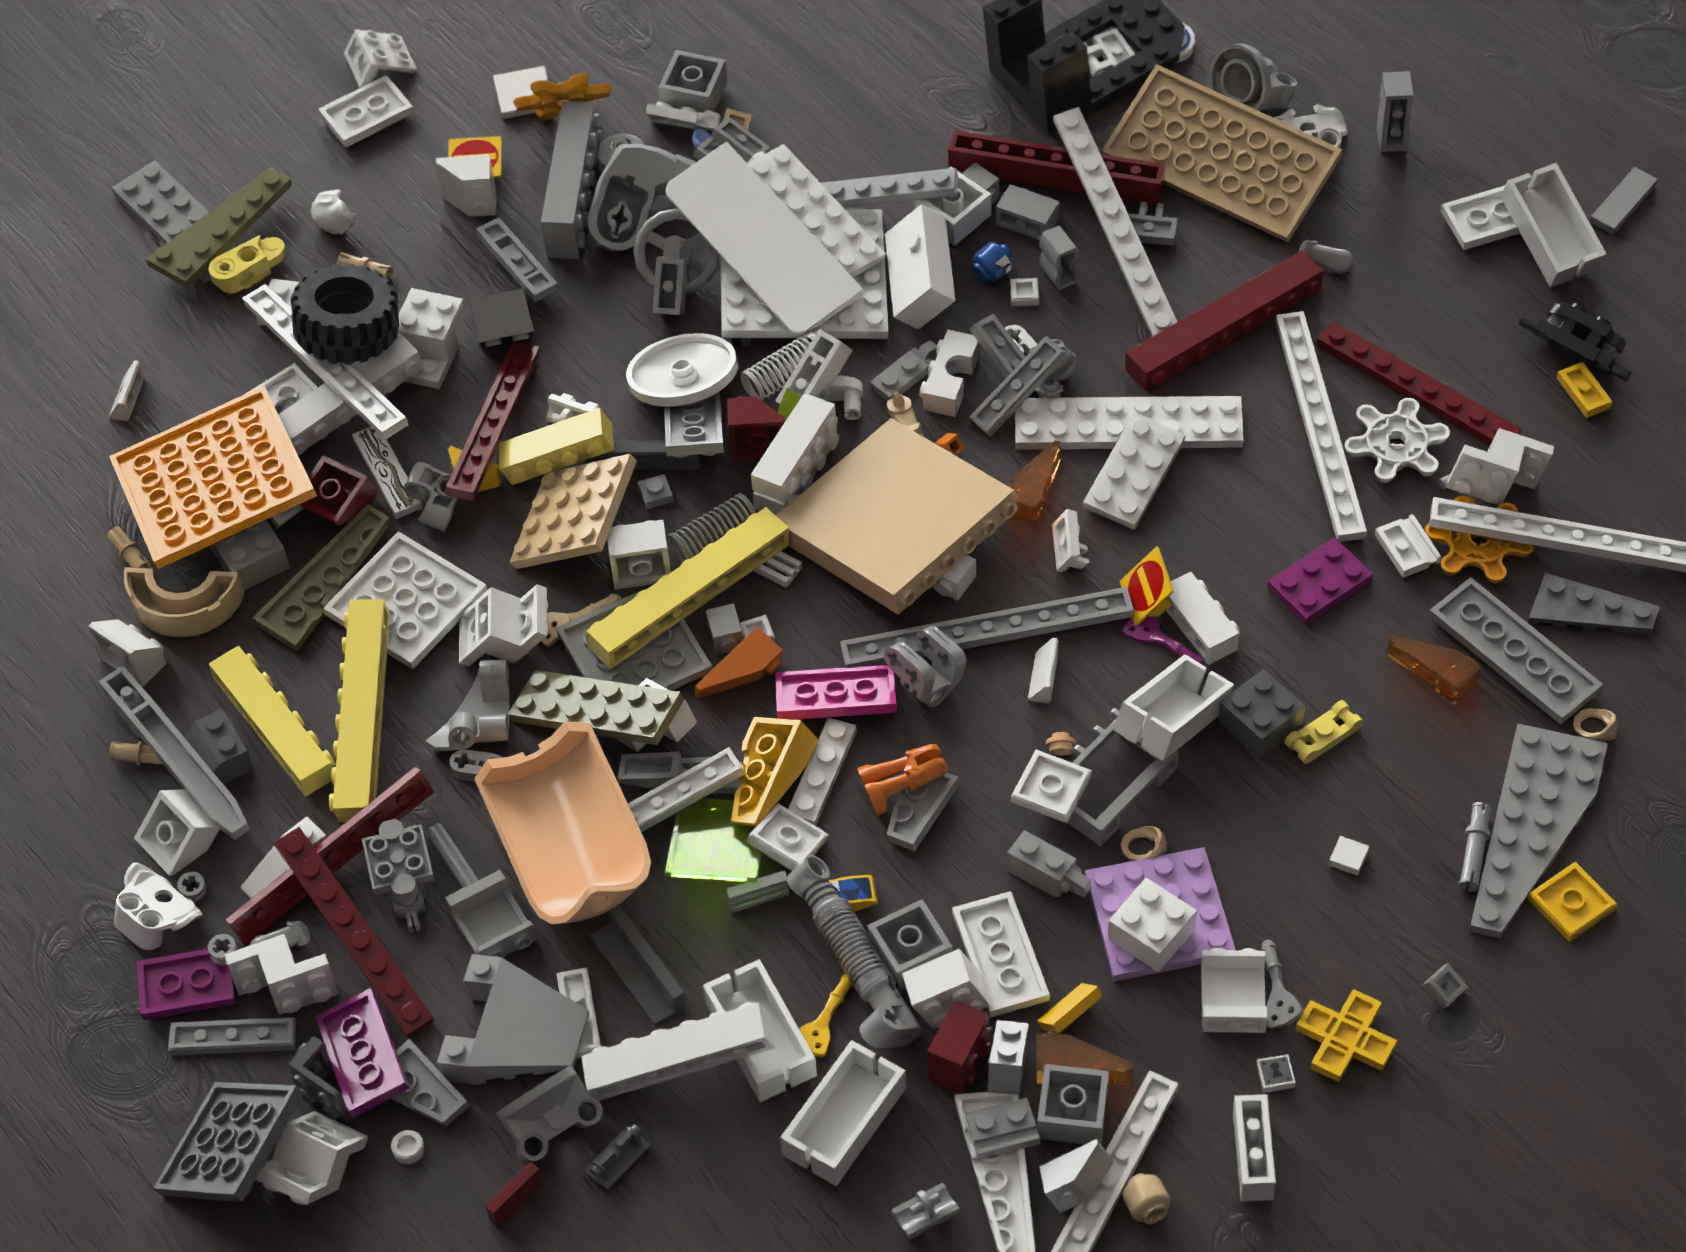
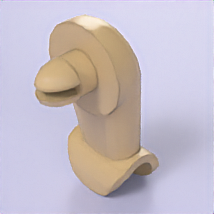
[887,392,924,437]

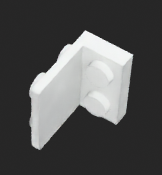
[344,30,417,88]

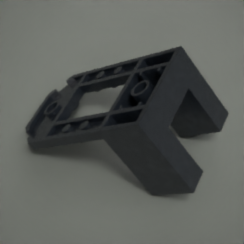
[982,0,1185,135]

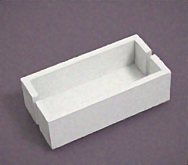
[1501,163,1606,288]
[751,393,839,515]
[1113,655,1234,761]
[703,959,817,1102]
[780,1040,906,1186]

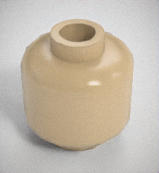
[1122,1174,1171,1224]

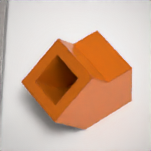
[935,433,965,456]

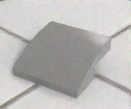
[693,116,770,163]

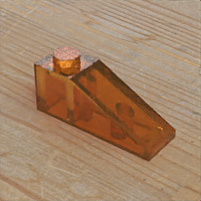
[1008,440,1061,524]
[1386,635,1481,706]
[1036,1032,1133,1084]

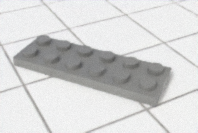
[111,161,242,283]
[1429,577,1603,725]

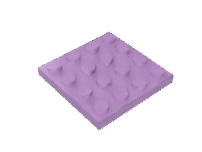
[1085,847,1236,982]

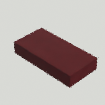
[486,1162,543,1228]

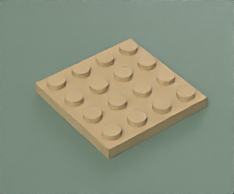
[509,454,637,569]

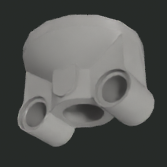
[1209,44,1297,112]
[496,1065,602,1163]

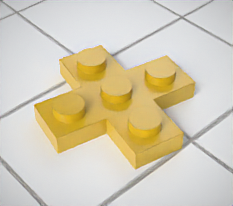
[1296,989,1397,1082]

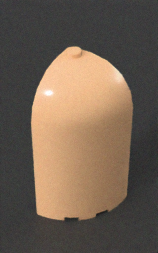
[474,722,651,924]

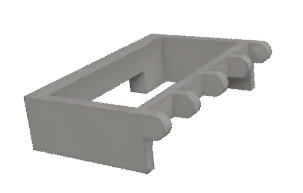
[1067,708,1179,847]

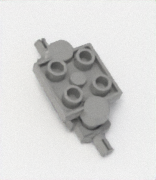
[362,819,435,933]

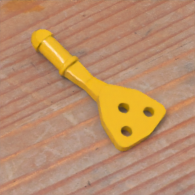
[799,973,855,1057]

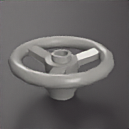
[634,208,720,294]

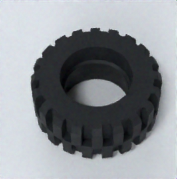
[291,264,399,365]

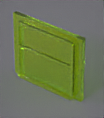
[665,799,769,882]

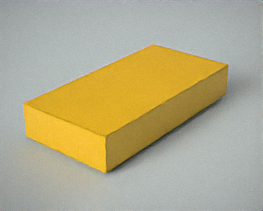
[1037,983,1103,1034]

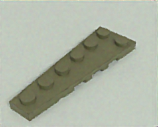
[146,168,293,288]
[253,504,391,652]

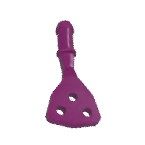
[1123,616,1203,665]

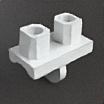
[546,393,599,424]

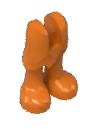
[857,744,948,816]

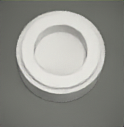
[391,1130,425,1164]

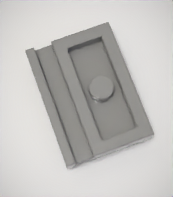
[965,1098,1040,1160]

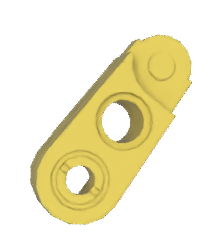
[209,235,286,294]

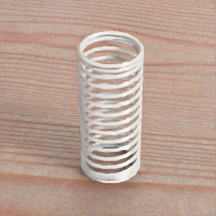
[741,332,815,401]

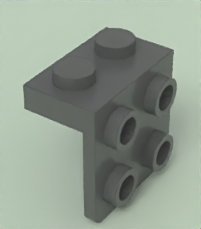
[289,1036,350,1123]

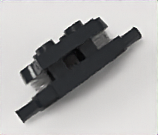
[1518,301,1632,382]

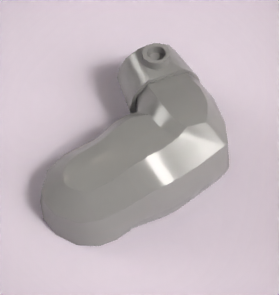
[587,144,696,252]

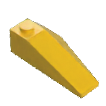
[731,717,818,826]

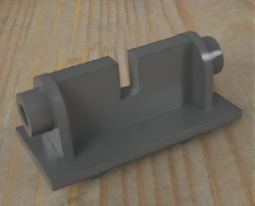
[584,1124,651,1190]

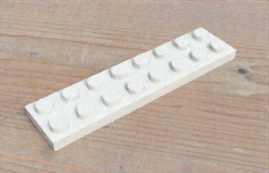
[1015,396,1243,450]

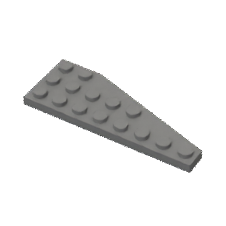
[1469,723,1608,938]

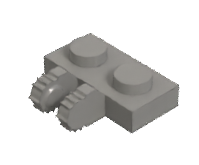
[1128,202,1177,246]

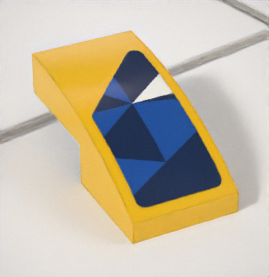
[812,875,878,914]

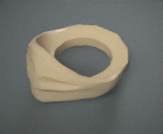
[1573,708,1618,742]
[1120,826,1167,861]

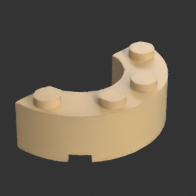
[124,567,245,637]

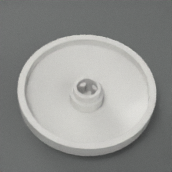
[626,333,738,406]

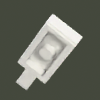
[645,102,721,131]

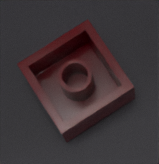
[927,1000,993,1094]

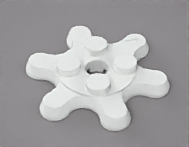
[1345,398,1450,483]

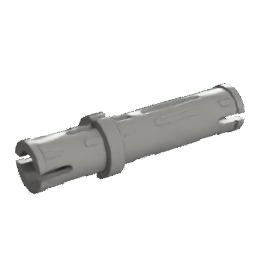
[1459,802,1492,892]

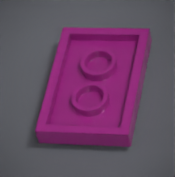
[1267,537,1373,625]
[137,947,236,1020]

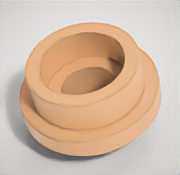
[1046,732,1076,756]

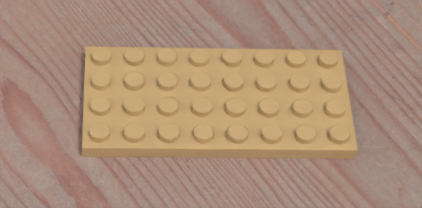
[1102,64,1343,242]

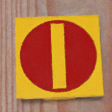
[448,136,502,178]
[1119,546,1174,626]

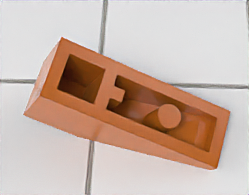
[695,626,783,699]

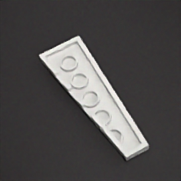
[955,1092,1035,1252]

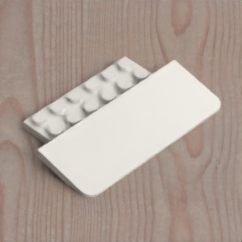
[665,141,886,334]

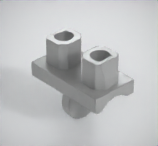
[892,1183,959,1240]

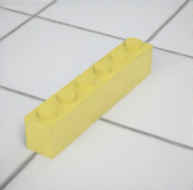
[208,646,336,797]

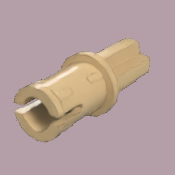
[107,526,151,568]
[109,741,162,765]

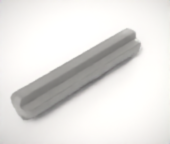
[427,823,478,888]

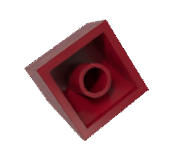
[727,397,785,460]
[298,455,379,525]

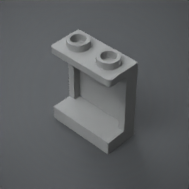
[445,870,537,958]

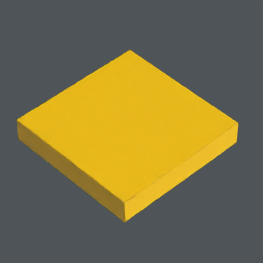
[1527,862,1618,942]

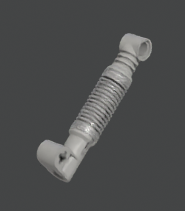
[787,855,923,1049]

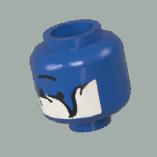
[971,242,1013,283]

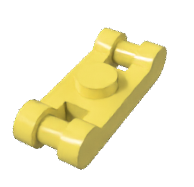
[1284,700,1364,764]

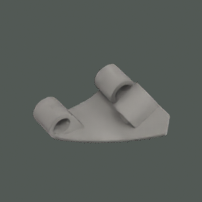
[425,659,510,751]

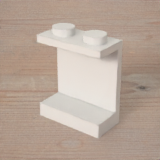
[1201,948,1267,1033]

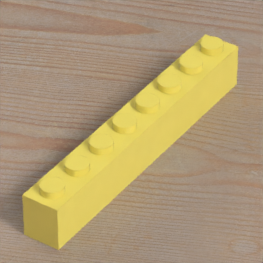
[586,507,789,670]
[329,599,390,823]

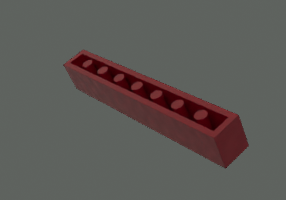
[948,130,1165,205]
[1125,250,1323,391]

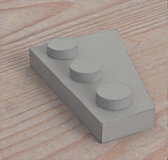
[887,773,960,851]
[390,1039,470,1127]

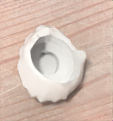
[311,189,356,235]

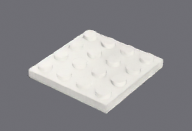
[323,531,487,669]

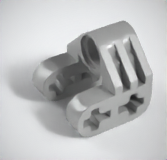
[884,626,966,707]

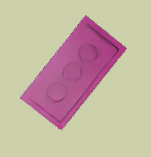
[775,665,897,720]

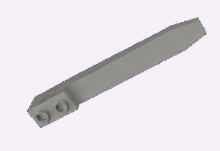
[98,665,250,840]

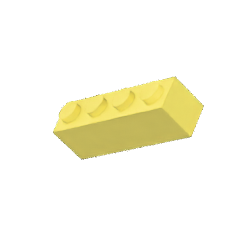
[498,408,614,485]

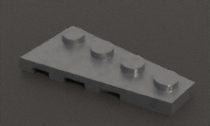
[1528,573,1660,636]

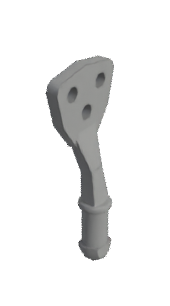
[1261,939,1304,1029]

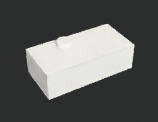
[885,204,955,330]

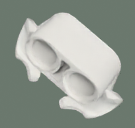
[1275,104,1348,148]
[114,863,203,950]

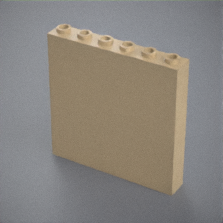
[776,418,1018,615]

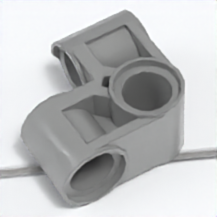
[403,462,458,532]

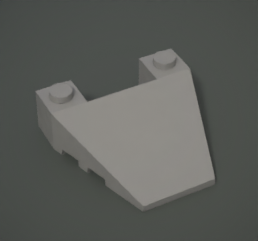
[437,954,590,1085]

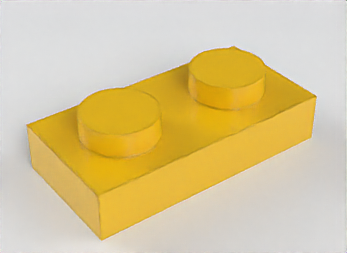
[1557,362,1612,418]

